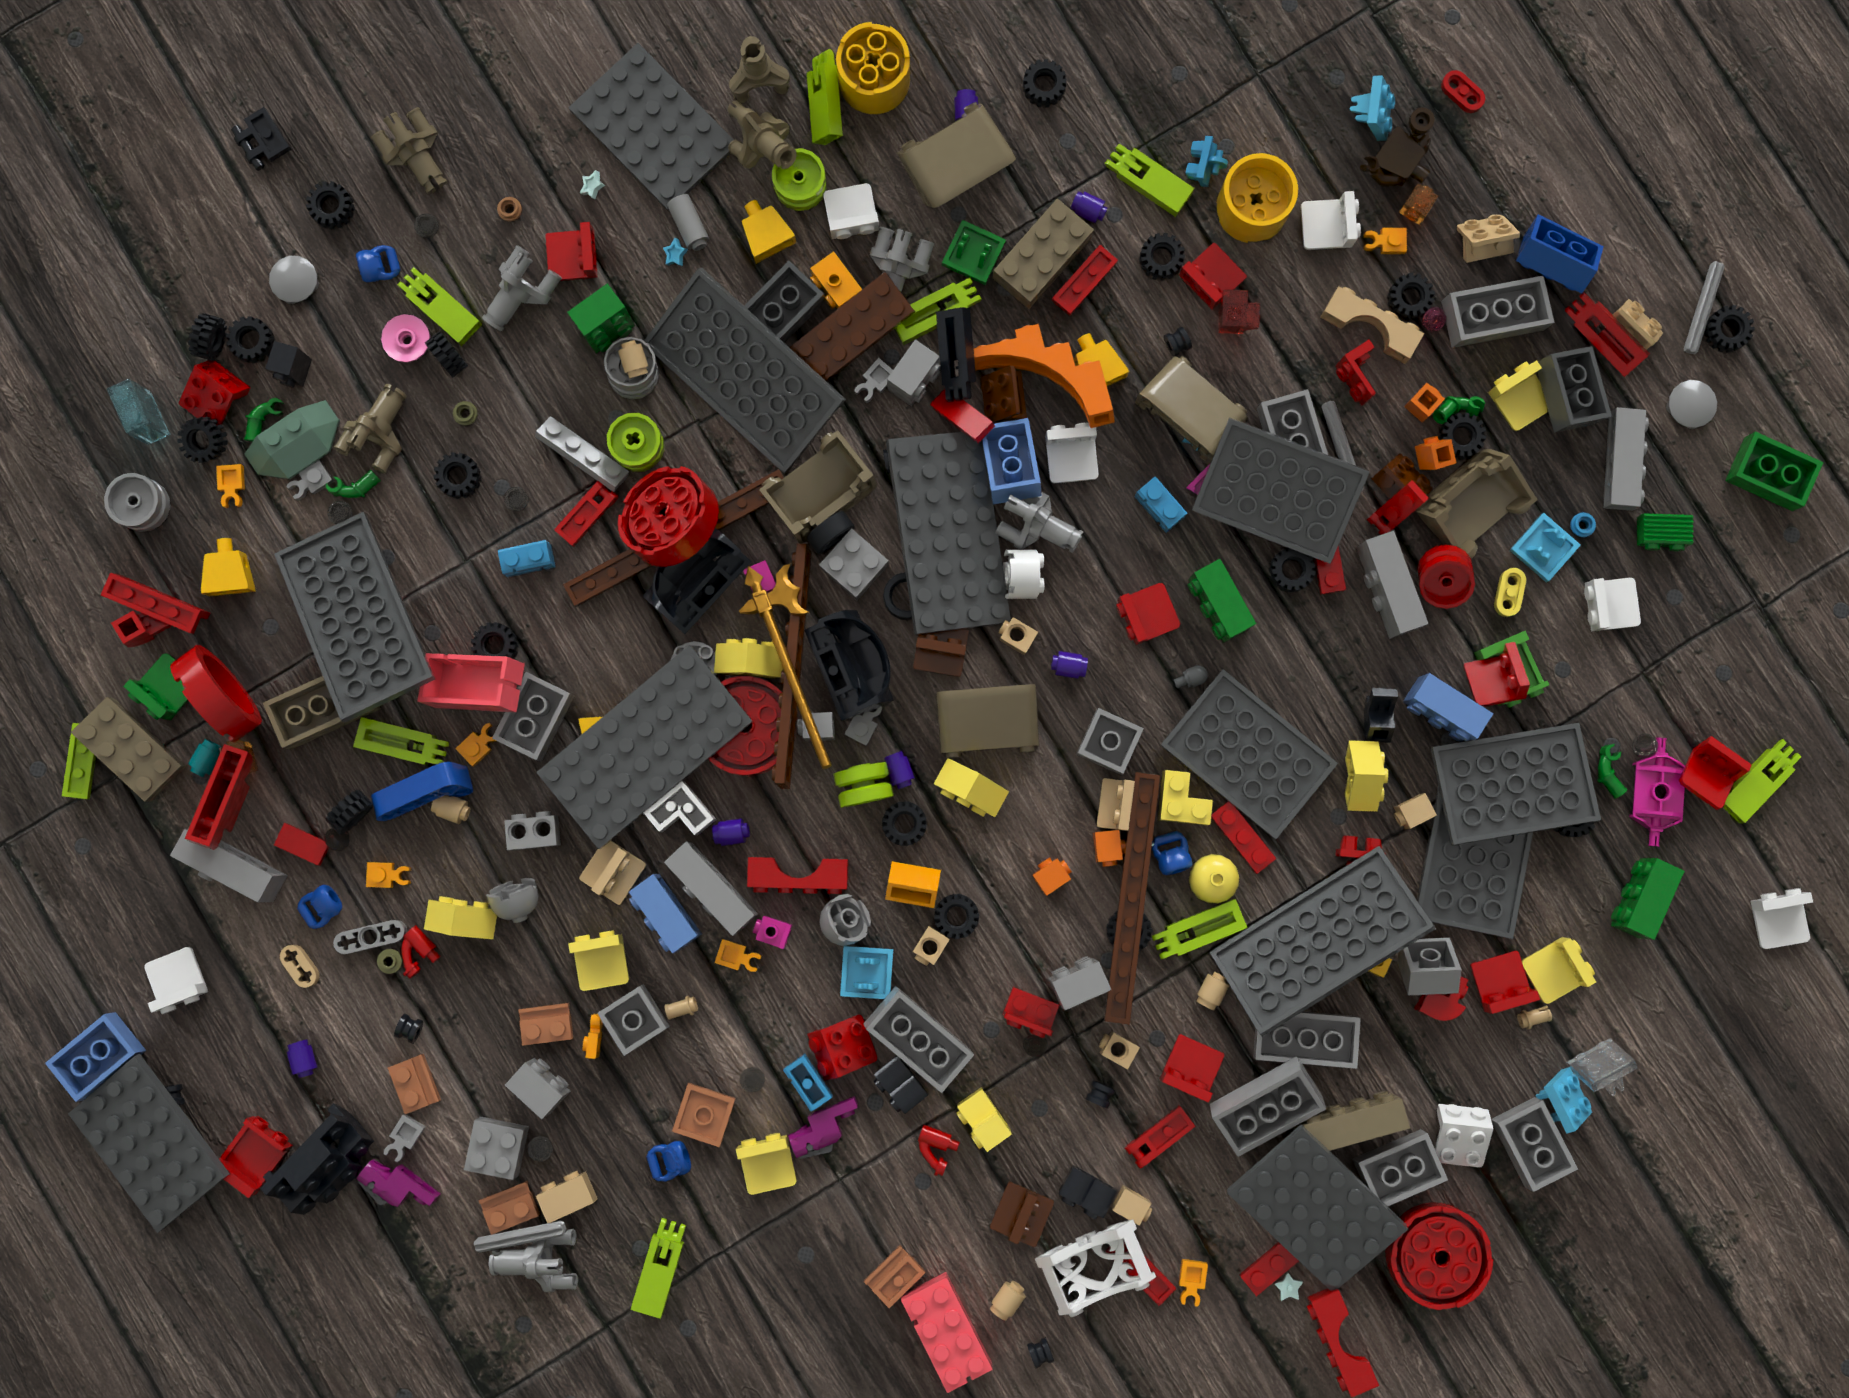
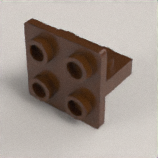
[981,365,1027,423]
[1371,453,1433,499]
[913,628,969,677]
[990,1181,1054,1247]

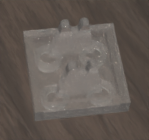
[1567,1039,1638,1096]

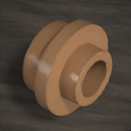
[497,197,522,222]

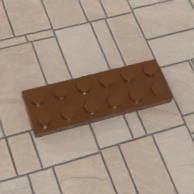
[789,272,915,382]

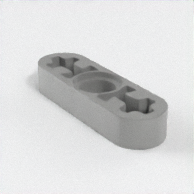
[333,920,407,954]

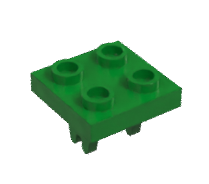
[942,220,1006,285]

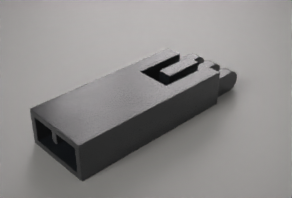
[936,307,976,402]

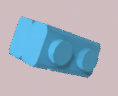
[1134,477,1187,533]
[498,540,555,577]
[783,1054,833,1112]

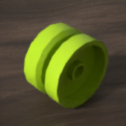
[772,148,827,211]
[607,413,664,472]
[833,762,894,808]

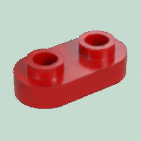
[1441,70,1485,113]

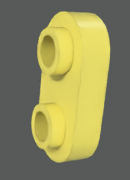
[1494,568,1526,617]

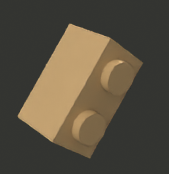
[536,1171,598,1223]

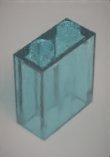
[107,379,170,445]

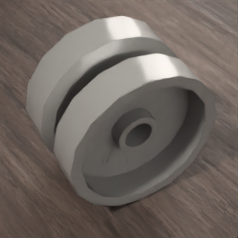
[104,473,170,532]

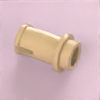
[665,996,698,1020]
[1517,1006,1552,1030]

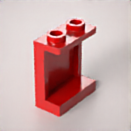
[219,1116,293,1198]

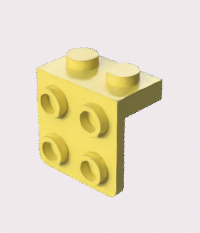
[1488,360,1548,431]
[568,930,629,991]
[1522,937,1596,1004]
[736,1133,797,1195]

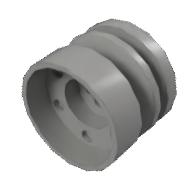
[604,337,659,399]

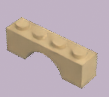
[1320,286,1424,364]

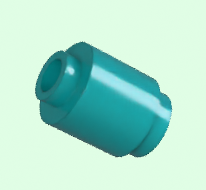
[188,739,223,777]

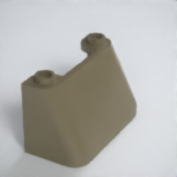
[897,102,1016,208]
[1135,356,1248,465]
[759,430,877,544]
[1415,449,1537,559]
[936,684,1039,758]

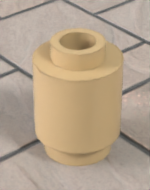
[618,340,648,379]
[431,795,471,824]
[1197,971,1230,1010]
[990,1281,1026,1321]

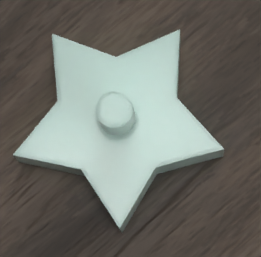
[580,170,605,199]
[1274,1272,1303,1301]

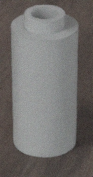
[667,194,709,251]

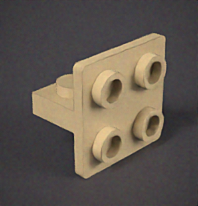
[1457,214,1520,263]
[1602,299,1663,350]
[1097,778,1135,831]
[579,841,647,905]

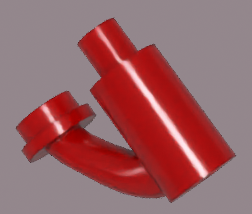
[401,925,441,979]
[918,1124,960,1176]

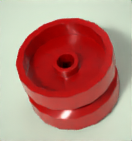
[1417,544,1475,609]

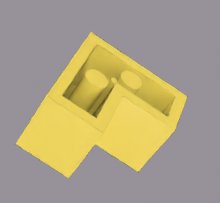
[714,638,783,678]
[1345,741,1388,811]
[934,758,1009,817]
[1158,770,1213,825]
[424,896,497,939]
[956,1087,1012,1152]

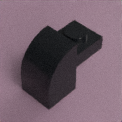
[1364,688,1398,743]

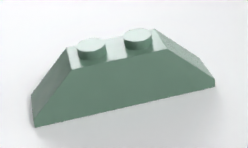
[244,400,340,479]

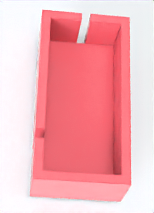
[417,653,525,712]
[901,1272,993,1393]

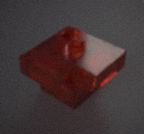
[1219,290,1260,334]

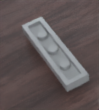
[535,416,629,492]

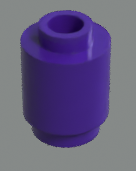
[954,89,978,122]
[1070,191,1108,224]
[1051,651,1088,679]
[884,751,915,789]
[712,818,750,846]
[286,1039,318,1078]

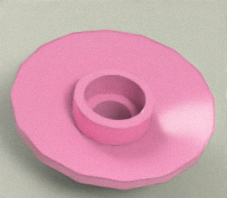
[381,314,430,363]

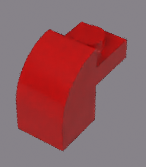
[111,611,172,647]
[1414,976,1468,1021]

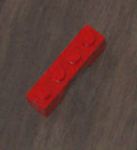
[747,857,848,894]
[1306,1288,1379,1398]

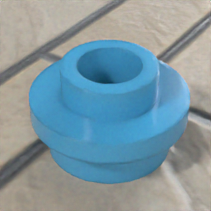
[1570,512,1596,537]

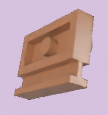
[518,1003,573,1046]
[388,1054,441,1114]
[479,1181,540,1235]
[864,1245,925,1308]

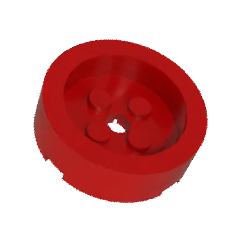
[618,466,719,567]
[170,645,262,742]
[709,676,796,776]
[1385,1202,1493,1310]

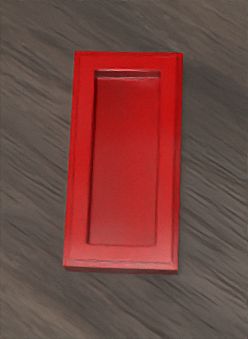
[274,823,331,866]

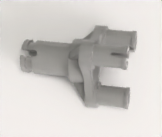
[869,226,935,292]
[482,245,562,331]
[995,492,1084,553]
[489,1229,578,1292]

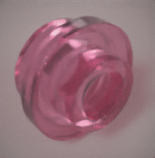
[1422,307,1446,331]

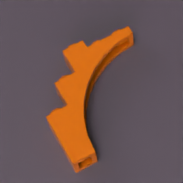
[974,324,1115,428]

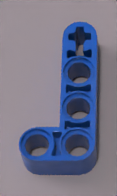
[371,762,473,821]

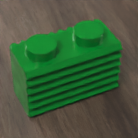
[1637,513,1694,551]

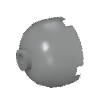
[486,878,538,923]
[820,894,871,946]

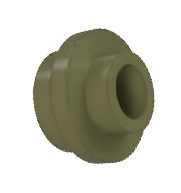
[453,401,478,426]
[377,949,403,974]

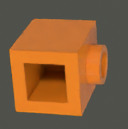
[1404,383,1445,423]
[1415,436,1456,470]
[1093,830,1126,867]
[1032,857,1072,896]

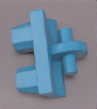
[1185,136,1228,187]

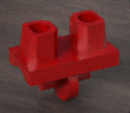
[1335,836,1386,866]

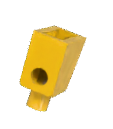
[742,200,797,264]
[1074,333,1129,386]
[201,538,256,596]

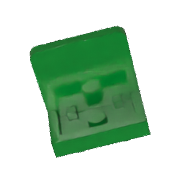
[123,653,188,721]

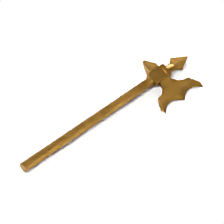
[739,564,832,769]

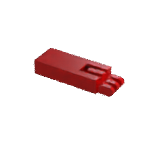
[1565,292,1650,377]

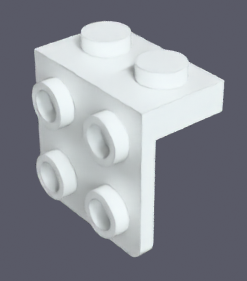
[823,183,879,239]
[1300,191,1361,250]
[1045,423,1098,484]
[1584,578,1641,631]
[1751,888,1813,949]
[144,947,208,1014]
[1435,1104,1493,1167]

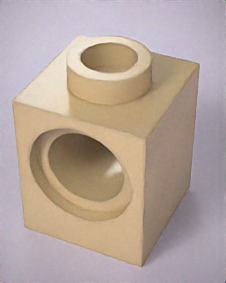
[998,617,1038,655]
[1394,793,1437,829]
[913,926,950,966]
[1099,1031,1140,1069]
[1111,1185,1152,1226]

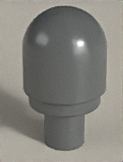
[1173,665,1208,688]

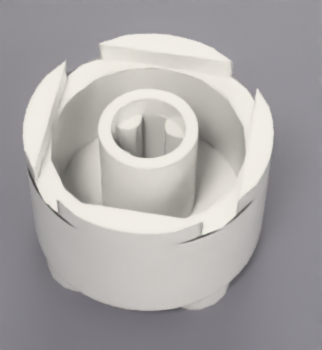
[1003,550,1044,599]

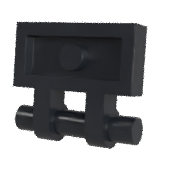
[231,107,292,171]

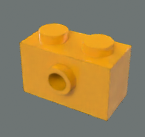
[810,251,862,309]
[885,861,941,908]

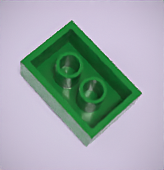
[567,283,635,354]
[1725,431,1824,511]
[1187,559,1256,643]
[1611,858,1685,940]

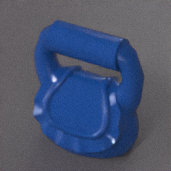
[356,245,401,282]
[1152,831,1193,876]
[297,885,342,929]
[646,1141,691,1182]

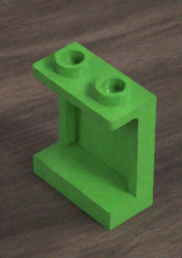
[1474,631,1549,708]

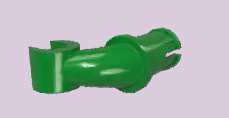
[1432,396,1485,424]
[244,398,285,442]
[326,469,381,498]
[1597,744,1627,799]

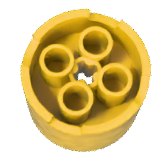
[836,22,910,114]
[1216,153,1298,243]

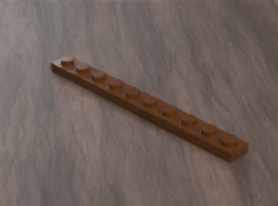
[563,469,784,607]
[772,544,812,789]
[1104,772,1160,1025]

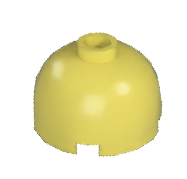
[1189,854,1239,904]

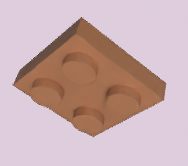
[672,1083,736,1147]

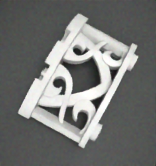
[1035,1220,1156,1317]

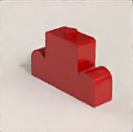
[185,744,253,850]

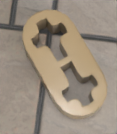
[280,945,320,988]

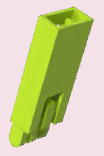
[807,49,843,145]
[1104,144,1194,217]
[397,267,482,346]
[895,278,982,345]
[353,717,450,765]
[1723,739,1801,823]
[1151,899,1247,959]
[630,1218,686,1319]

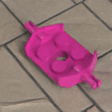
[1629,738,1685,847]

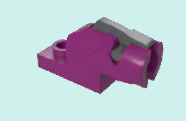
[788,1096,858,1159]
[356,1159,441,1207]

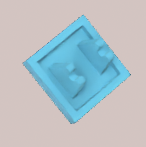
[1350,76,1395,141]
[1509,513,1581,582]
[840,946,893,999]
[1536,1067,1592,1134]

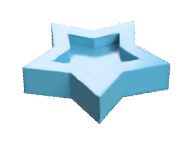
[663,238,688,266]

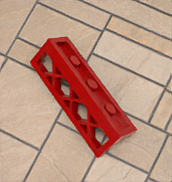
[101,573,210,634]

